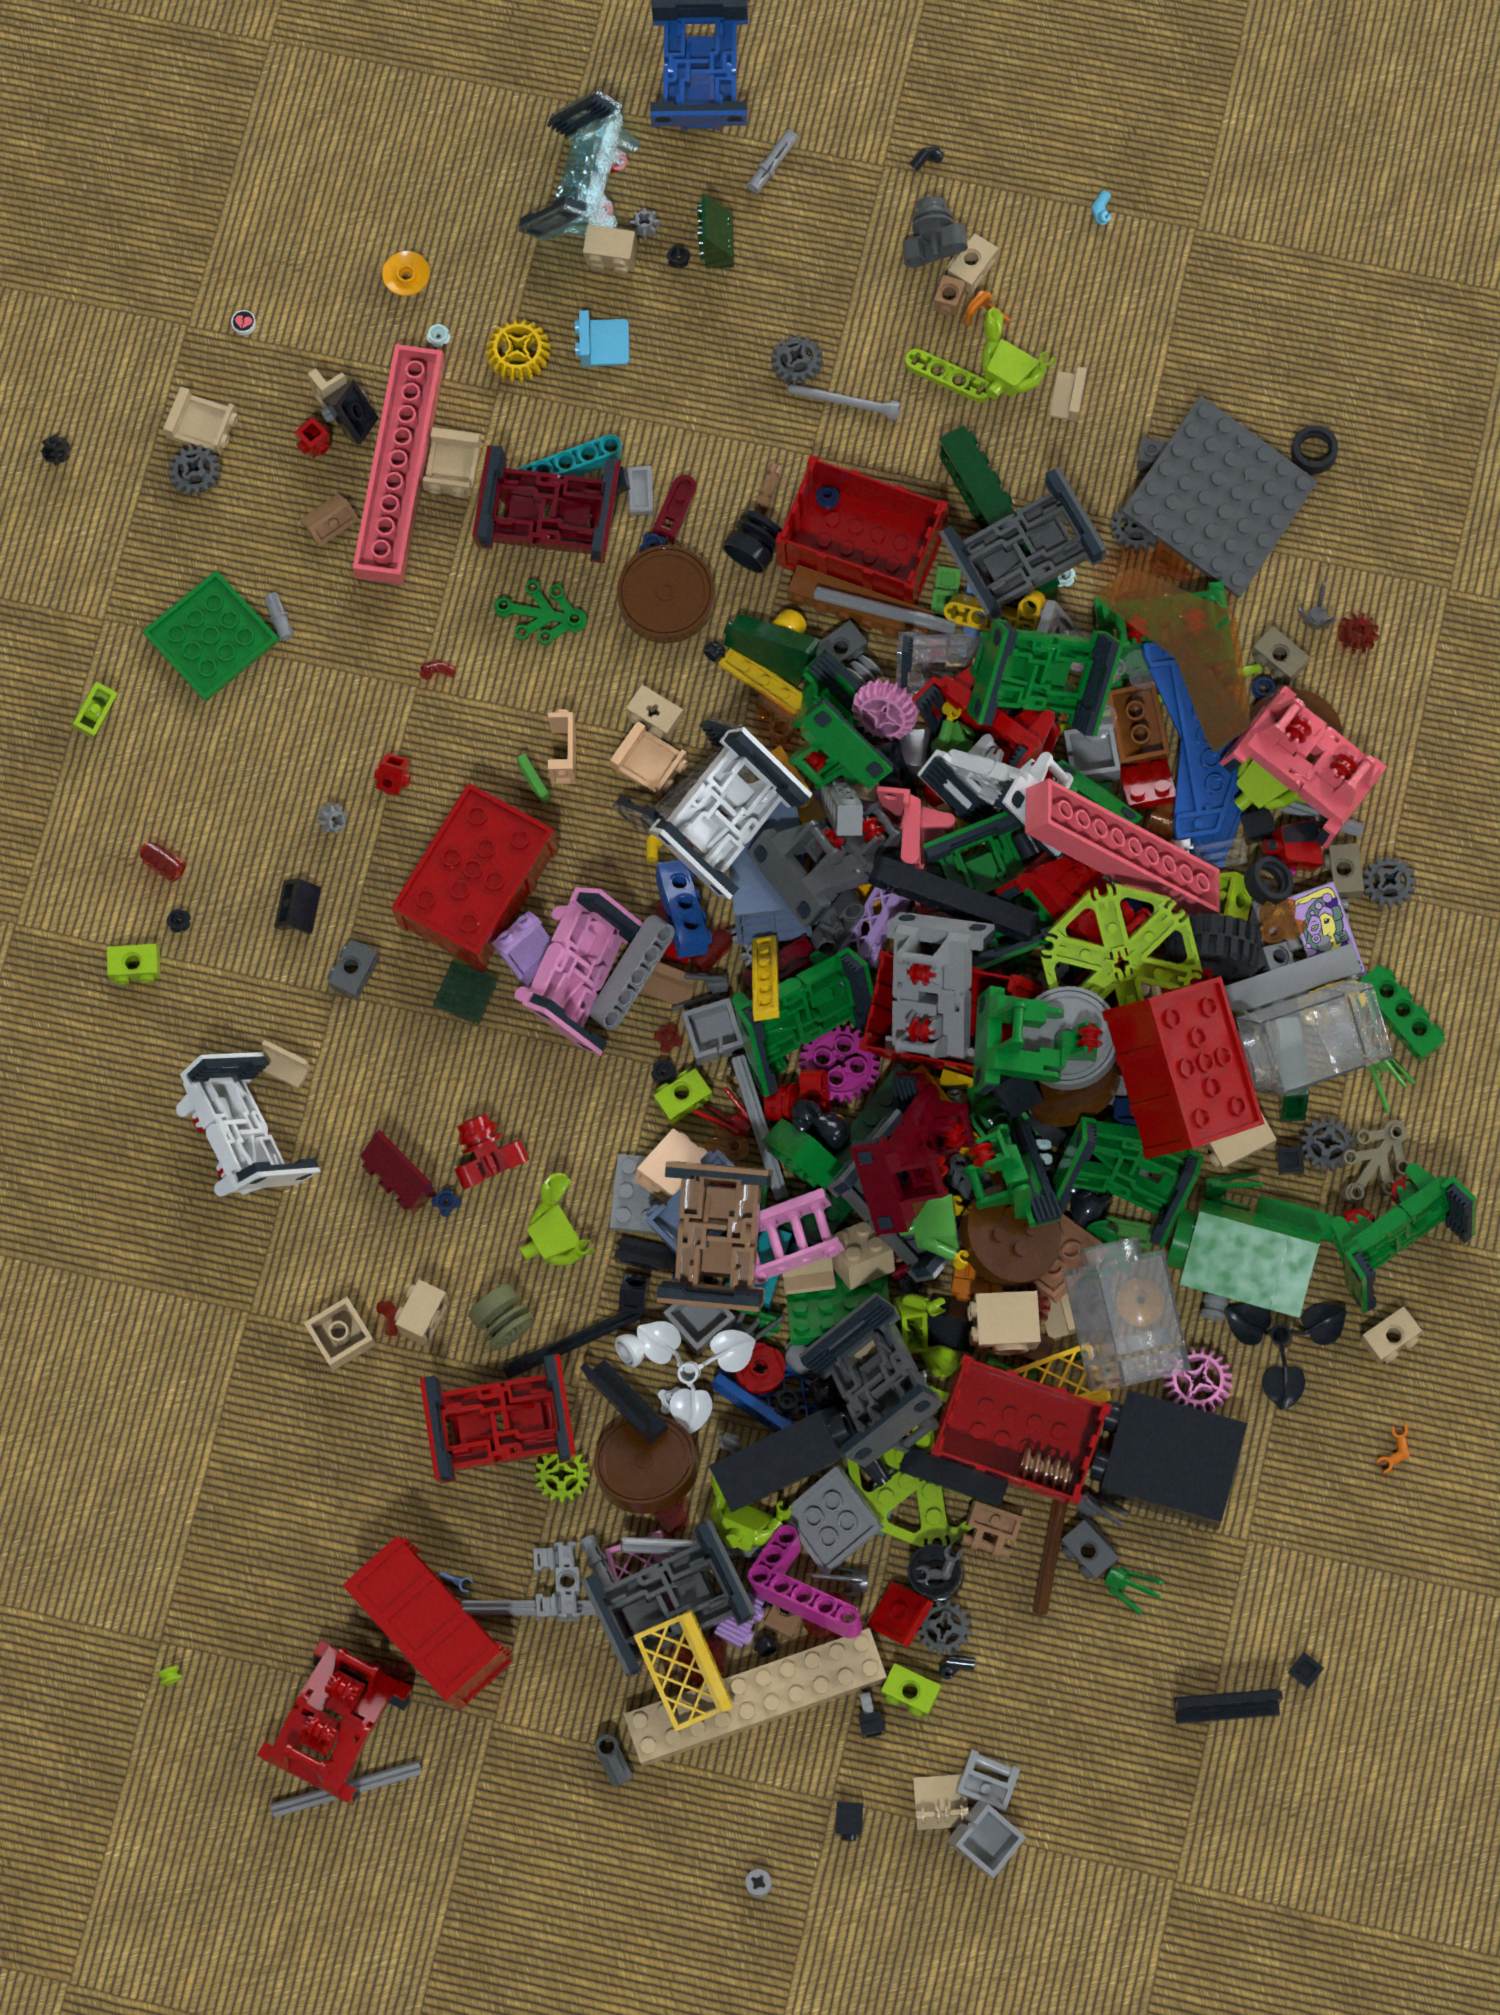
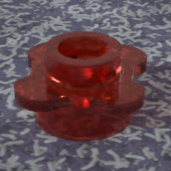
[654,1024,683,1053]

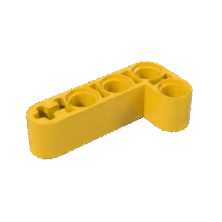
[944,590,1046,632]

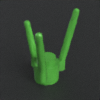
[1367,1047,1415,1113]

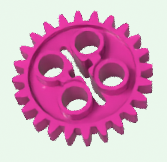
[798,1026,880,1105]

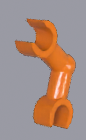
[1376,1423,1410,1475]

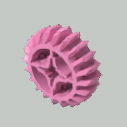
[852,678,918,742]
[1163,1347,1232,1413]

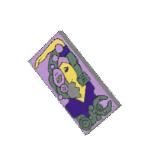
[1286,881,1367,979]

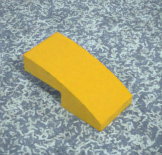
[932,1069,973,1091]

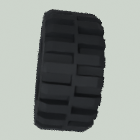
[1164,913,1262,981]

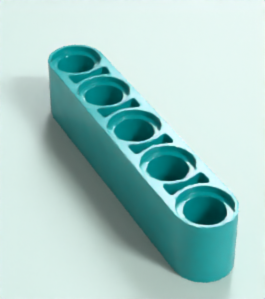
[516,434,623,479]

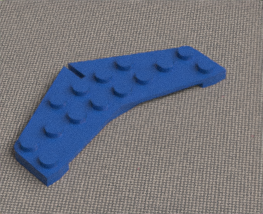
[1140,639,1250,840]

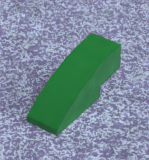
[1255,1196,1335,1243]

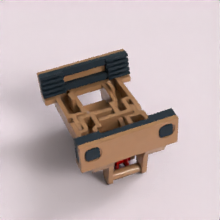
[657,1161,773,1312]

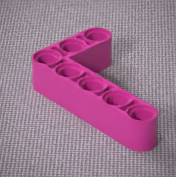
[748,1525,862,1638]

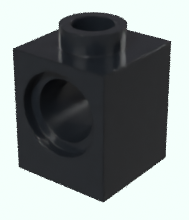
[618,1274,650,1314]
[835,1802,863,1842]

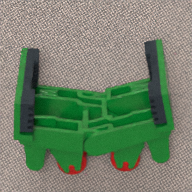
[1050,1117,1204,1247]

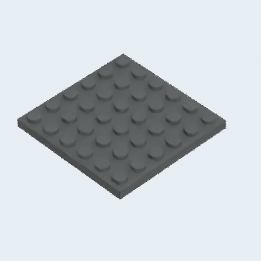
[1120,396,1318,598]

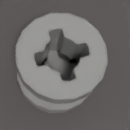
[1200,1294,1229,1321]
[745,1869,772,1897]

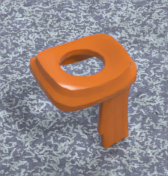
[961,290,1011,327]

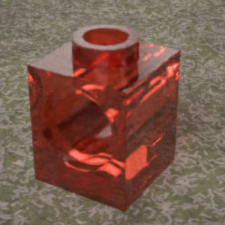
[653,1503,690,1537]

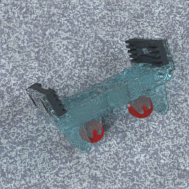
[518,90,639,241]

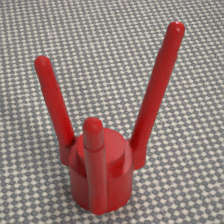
[692,1087,751,1138]

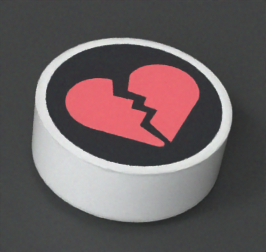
[231,310,256,335]

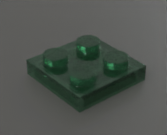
[433,961,499,1026]

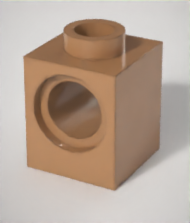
[934,275,966,316]

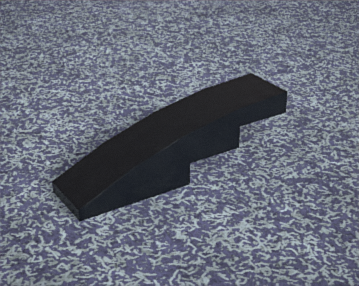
[899,1448,1009,1508]

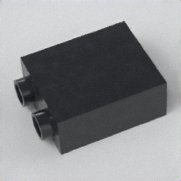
[1089,1390,1248,1530]
[709,1404,858,1513]

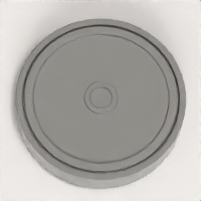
[1021,986,1116,1090]

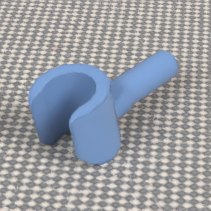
[438,1571,474,1594]

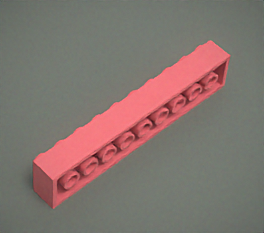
[353,344,445,585]
[1025,778,1220,916]

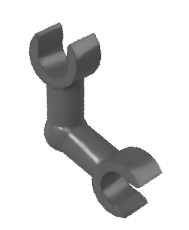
[916,1544,963,1583]

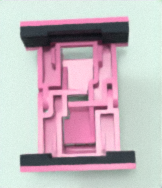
[515,887,643,1056]

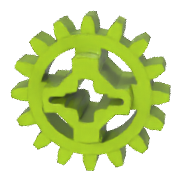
[534,1454,590,1504]

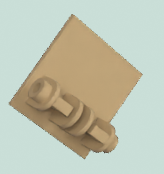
[913,1774,969,1831]

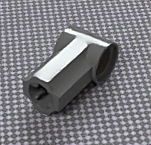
[595,1735,634,1788]

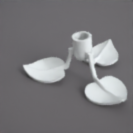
[637,1321,756,1434]

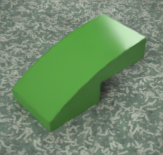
[931,566,962,616]

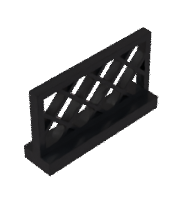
[1173,1689,1283,1725]

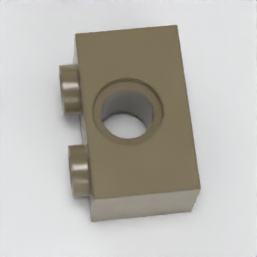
[1252,626,1310,686]
[1323,843,1364,899]

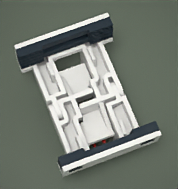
[649,727,812,900]
[917,734,1073,858]
[176,1052,321,1197]

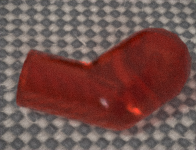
[419,659,457,680]

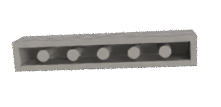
[1224,943,1362,1015]

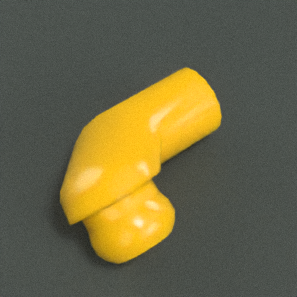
[646,834,664,862]

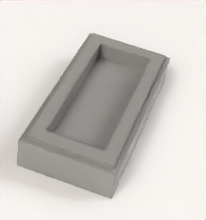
[627,466,654,515]

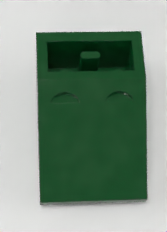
[697,194,734,268]

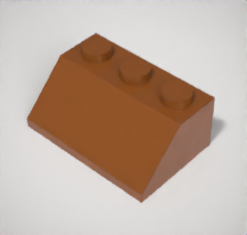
[1108,682,1170,764]

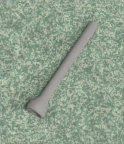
[787,384,901,421]

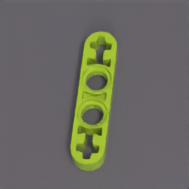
[905,349,990,403]

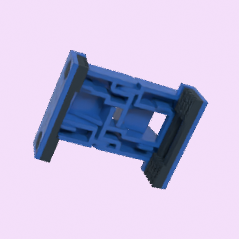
[650,0,748,131]

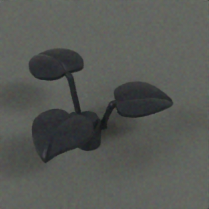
[1227,1303,1347,1410]

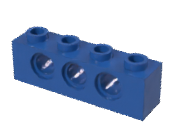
[655,860,712,958]

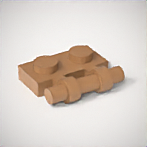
[960,1501,1023,1558]

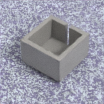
[1063,724,1121,783]
[682,998,745,1066]
[663,1281,736,1356]
[946,1800,1026,1878]

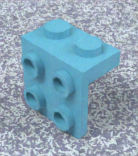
[575,310,629,367]

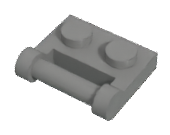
[956,1749,1020,1812]

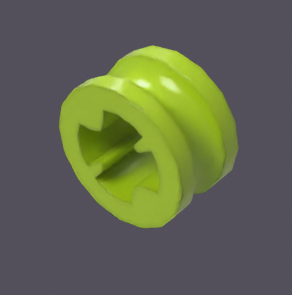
[157,1666,183,1686]

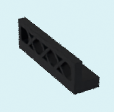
[614,1237,716,1284]
[580,1359,669,1445]

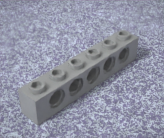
[819,770,863,836]

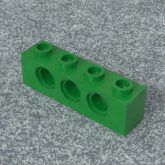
[1358,964,1446,1064]

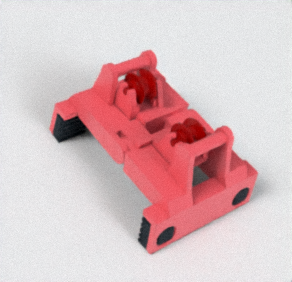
[1219,685,1387,849]

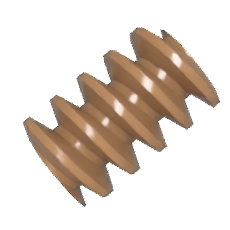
[1017,1448,1074,1494]

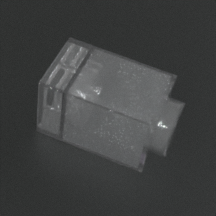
[1236,980,1394,1096]
[1063,1236,1191,1392]

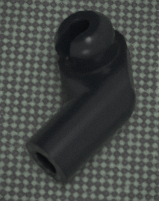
[939,1654,975,1680]

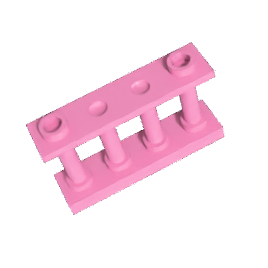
[749,1188,845,1285]

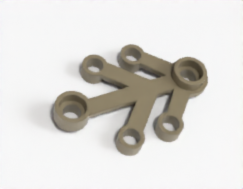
[1340,1120,1409,1204]

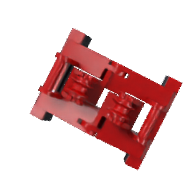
[257,1640,412,1806]

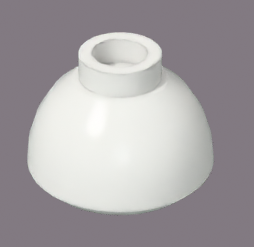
[615,1334,645,1368]

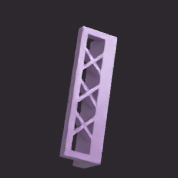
[837,887,912,971]

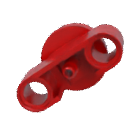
[764,1069,831,1135]
[454,1113,530,1190]

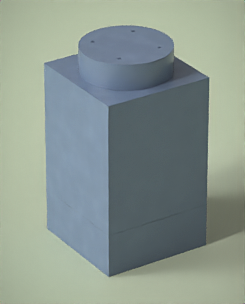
[722,801,812,946]

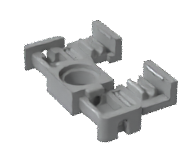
[533,1542,581,1622]

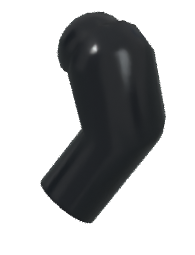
[909,146,944,172]

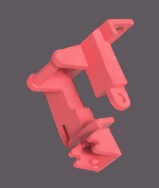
[877,786,957,914]

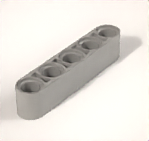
[590,915,675,1030]

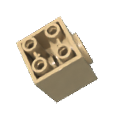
[967,1291,1041,1355]

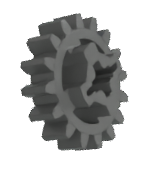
[771,334,823,386]
[168,445,221,497]
[1110,506,1157,554]
[1363,855,1417,910]
[1300,1117,1355,1172]
[916,1600,972,1657]

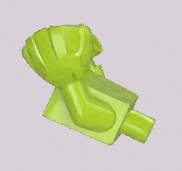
[982,307,1056,399]
[1234,757,1306,811]
[519,1173,595,1266]
[894,1293,959,1378]
[710,1474,792,1551]

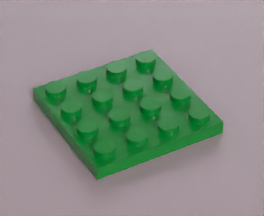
[142,570,280,703]
[786,1269,890,1346]

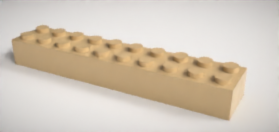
[624,1628,887,1767]

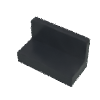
[274,878,321,934]

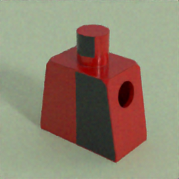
[1262,819,1324,872]

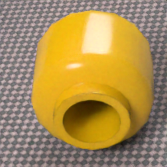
[772,609,807,634]

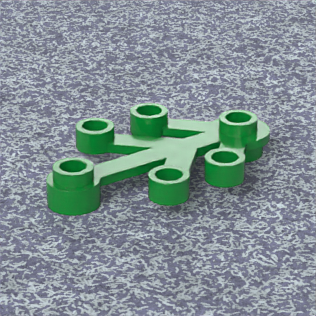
[494,580,587,646]

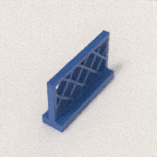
[712,1363,822,1433]

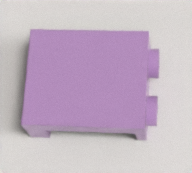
[491,911,553,988]

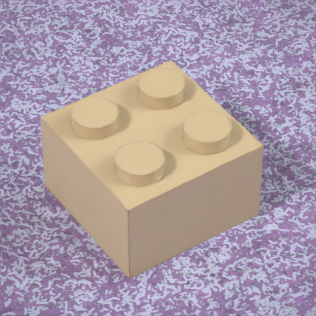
[583,225,639,274]
[831,1220,895,1290]
[394,1279,450,1347]
[304,1297,376,1371]

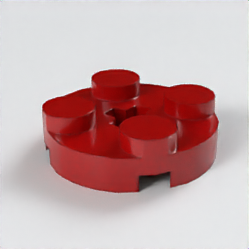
[734,1343,786,1394]

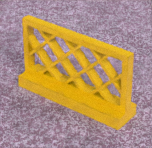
[1011,1342,1112,1403]
[634,1609,734,1732]

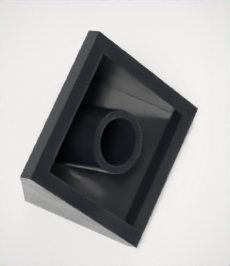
[323,379,378,445]
[992,1075,1044,1118]
[927,1295,974,1353]

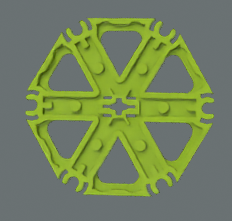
[1040,883,1202,1006]
[846,1385,993,1548]

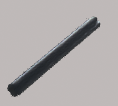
[503,1311,644,1378]

